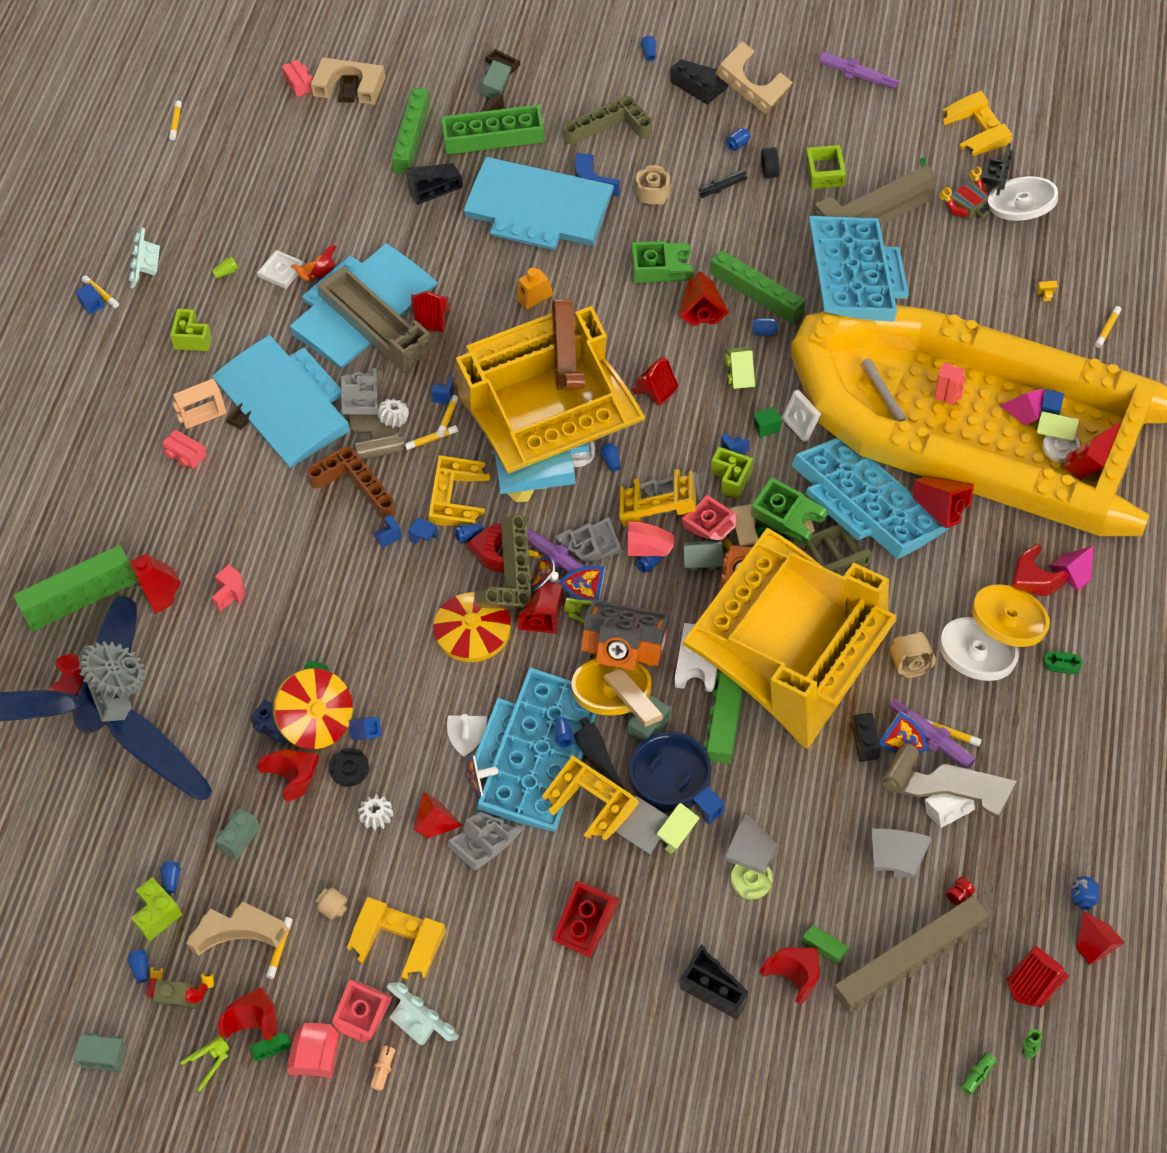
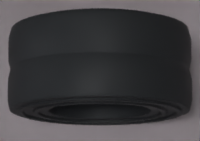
[761,147,780,179]

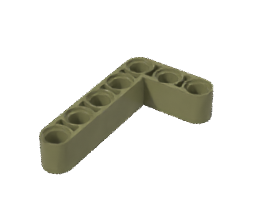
[563,96,652,144]
[475,514,531,610]

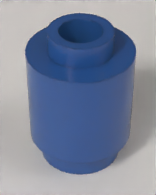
[726,128,751,151]
[753,318,778,336]

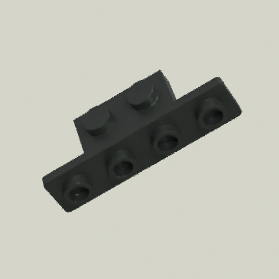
[982,143,1013,196]

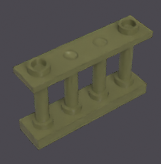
[791,524,872,576]

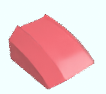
[682,495,737,540]
[628,522,674,556]
[332,980,392,1042]
[287,1023,339,1078]

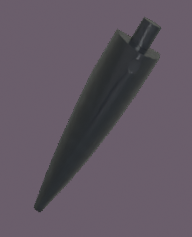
[573,717,626,791]

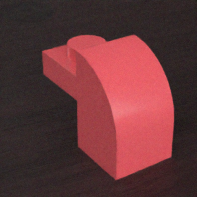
[212,564,245,612]

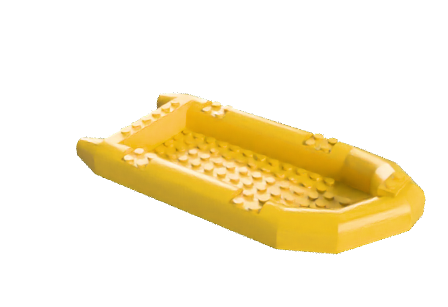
[791,304,1167,536]

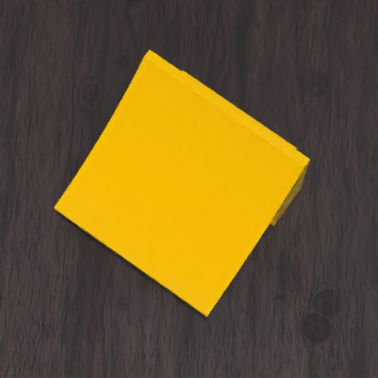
[456,306,645,474]
[683,528,897,749]

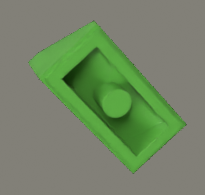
[801,925,849,965]

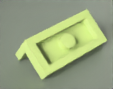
[1037,412,1079,441]
[657,803,699,854]

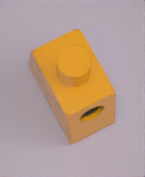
[516,268,553,310]

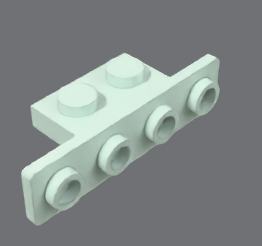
[128,227,160,289]
[387,982,459,1045]

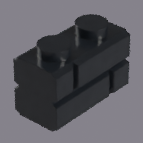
[851,713,881,762]

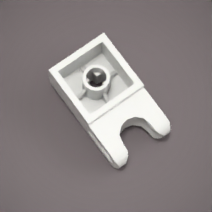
[675,623,718,693]

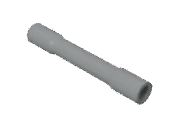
[861,358,906,422]

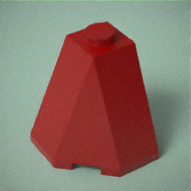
[679,271,729,326]
[913,476,974,528]
[129,553,181,614]
[517,582,563,634]

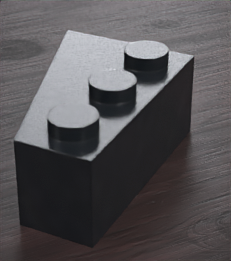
[670,59,729,105]
[405,163,463,205]
[680,944,748,1019]

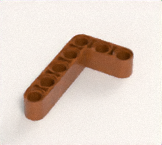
[552,299,585,390]
[307,446,396,519]

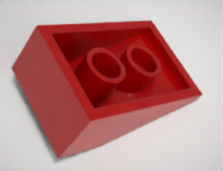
[1063,423,1121,480]
[552,881,621,957]

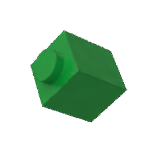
[753,407,783,438]

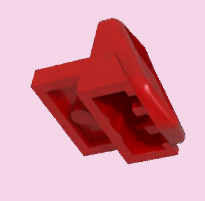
[411,291,451,332]
[631,356,679,406]
[1006,946,1069,1008]

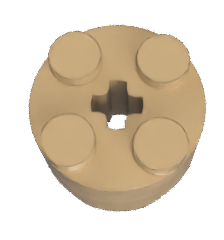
[636,165,670,205]
[890,632,936,678]

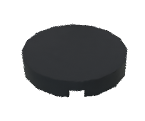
[329,748,369,787]

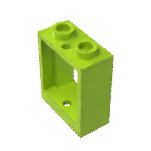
[806,145,846,189]

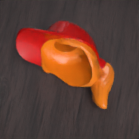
[290,245,337,282]

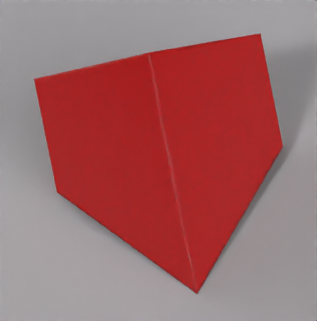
[413,793,463,839]
[1076,911,1124,965]

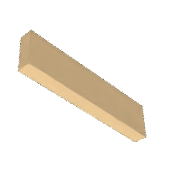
[604,668,663,727]

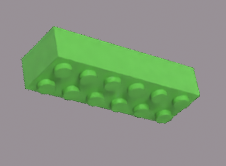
[441,105,545,155]
[13,545,137,632]

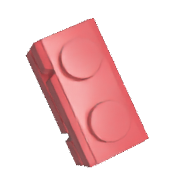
[281,60,313,97]
[934,363,966,405]
[162,430,207,469]

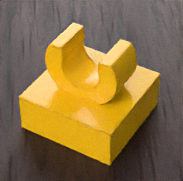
[1036,281,1058,302]

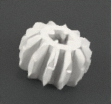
[377,398,409,428]
[358,795,393,831]

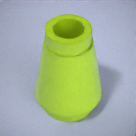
[212,256,238,279]

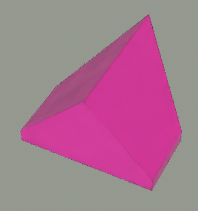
[1000,389,1045,425]
[1049,545,1094,591]

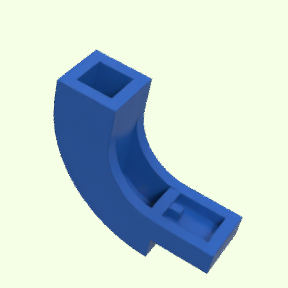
[575,153,620,196]

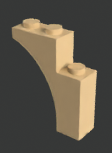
[186,901,288,956]

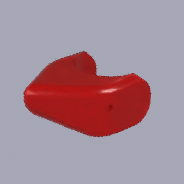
[466,523,504,573]
[1012,543,1070,596]
[46,654,85,695]
[257,749,319,802]
[759,947,820,1005]
[218,987,278,1040]

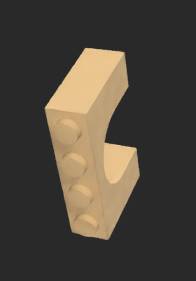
[715,41,793,115]
[311,57,386,105]
[730,504,815,547]

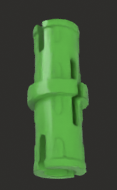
[1022,1029,1043,1059]
[960,1052,997,1096]

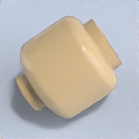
[315,888,348,920]

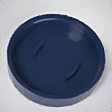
[629,732,711,812]

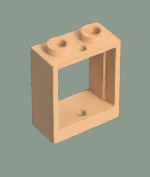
[172,378,227,429]

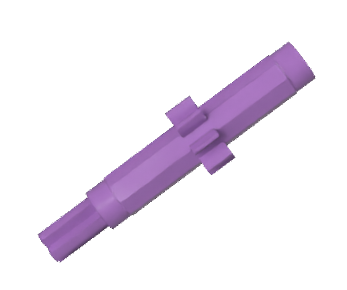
[819,52,899,89]
[527,527,584,573]
[888,699,976,769]

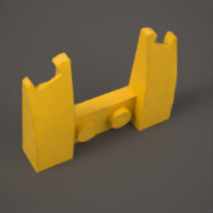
[943,91,1013,156]
[428,455,490,526]
[619,469,696,527]
[542,755,639,841]
[347,897,446,980]

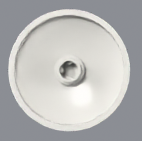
[988,176,1058,221]
[939,617,1019,681]

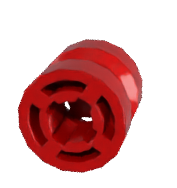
[945,877,975,906]

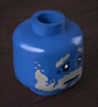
[1071,876,1099,910]

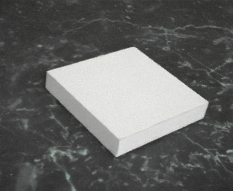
[257,250,305,289]
[782,390,821,442]

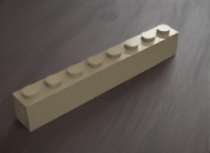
[834,896,990,1013]

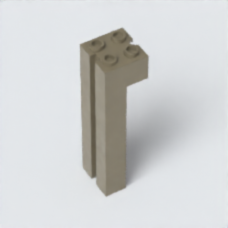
[813,164,937,225]
[318,266,430,373]

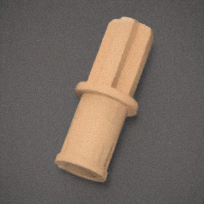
[371,1046,395,1091]

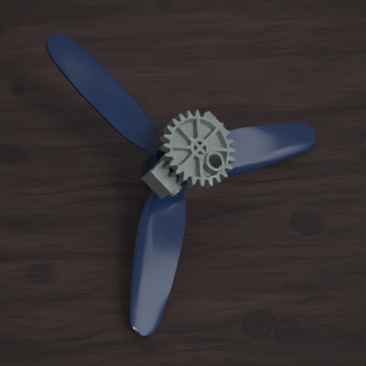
[0,596,212,800]

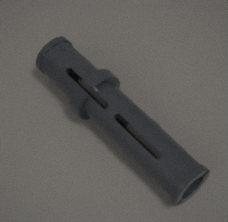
[698,170,747,198]

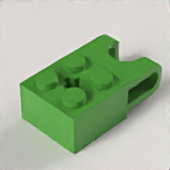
[631,241,694,283]
[751,477,828,545]

